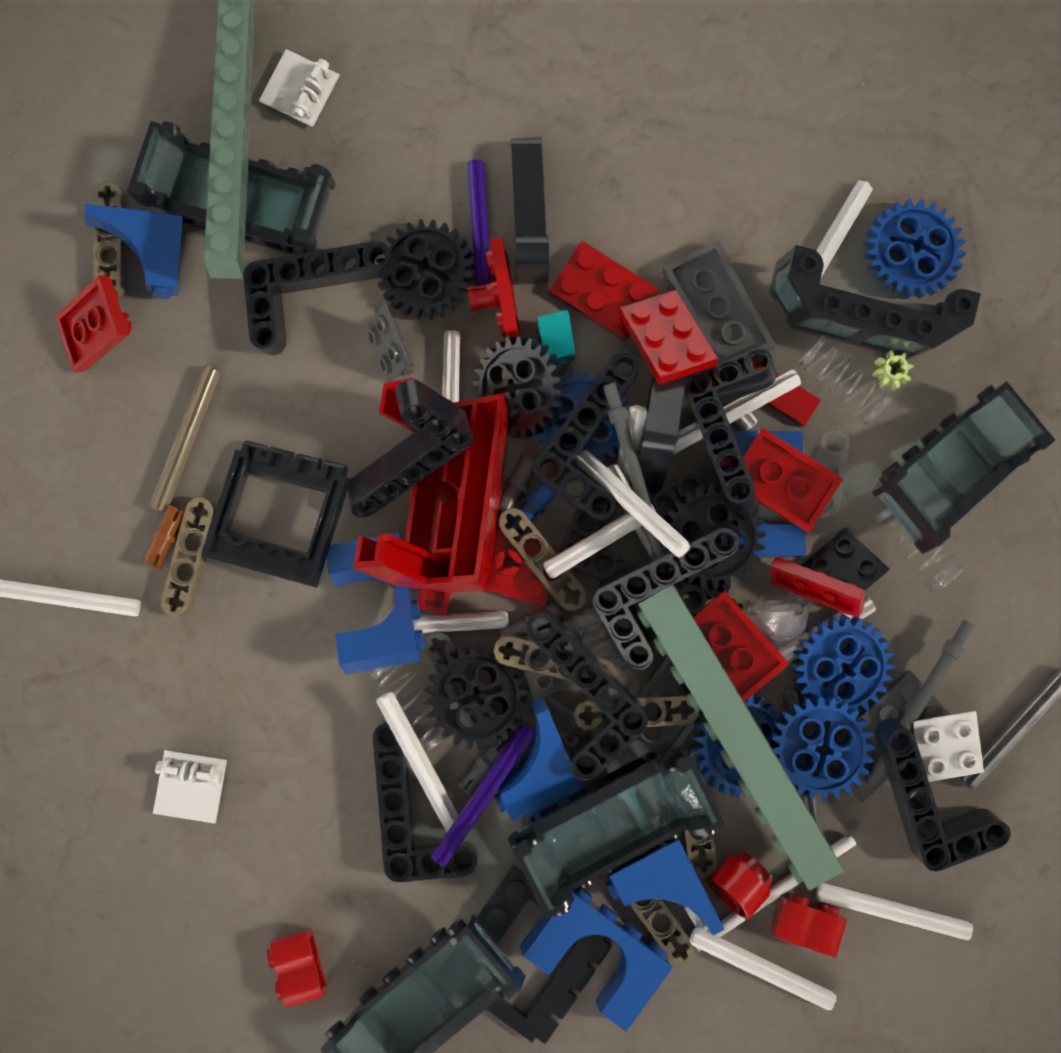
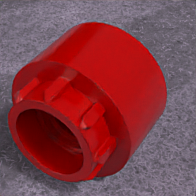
[707,852,772,920]

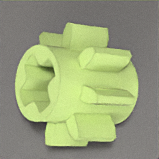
[872,350,914,391]

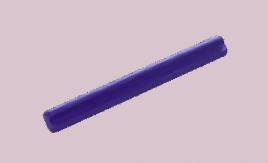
[467,159,492,286]
[431,725,534,867]

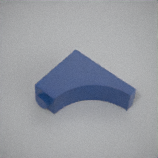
[84,203,183,299]
[494,697,581,821]
[605,839,725,936]

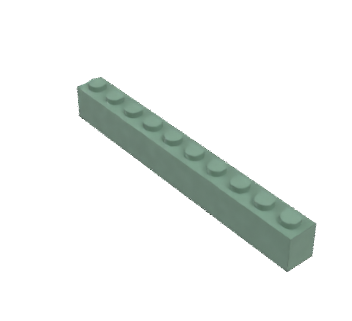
[204,0,255,279]
[637,584,844,891]

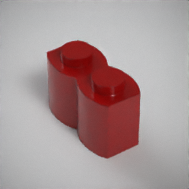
[770,892,847,958]
[267,928,327,1008]

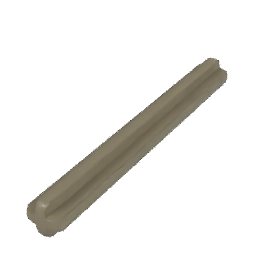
[150,366,220,512]

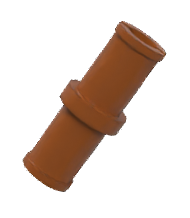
[141,505,185,570]

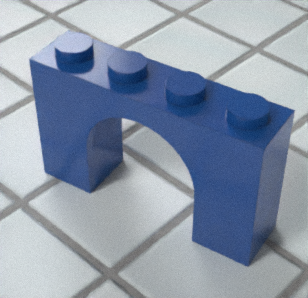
[718,431,806,558]
[327,532,425,675]
[519,888,673,1032]

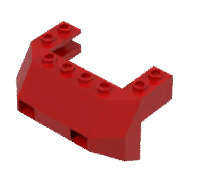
[353,377,507,593]

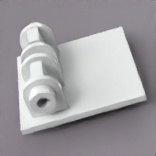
[259,49,340,127]
[912,710,984,782]
[153,750,227,823]

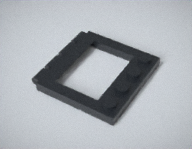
[201,440,351,588]
[438,865,613,1044]

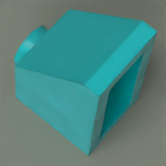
[536,310,576,368]

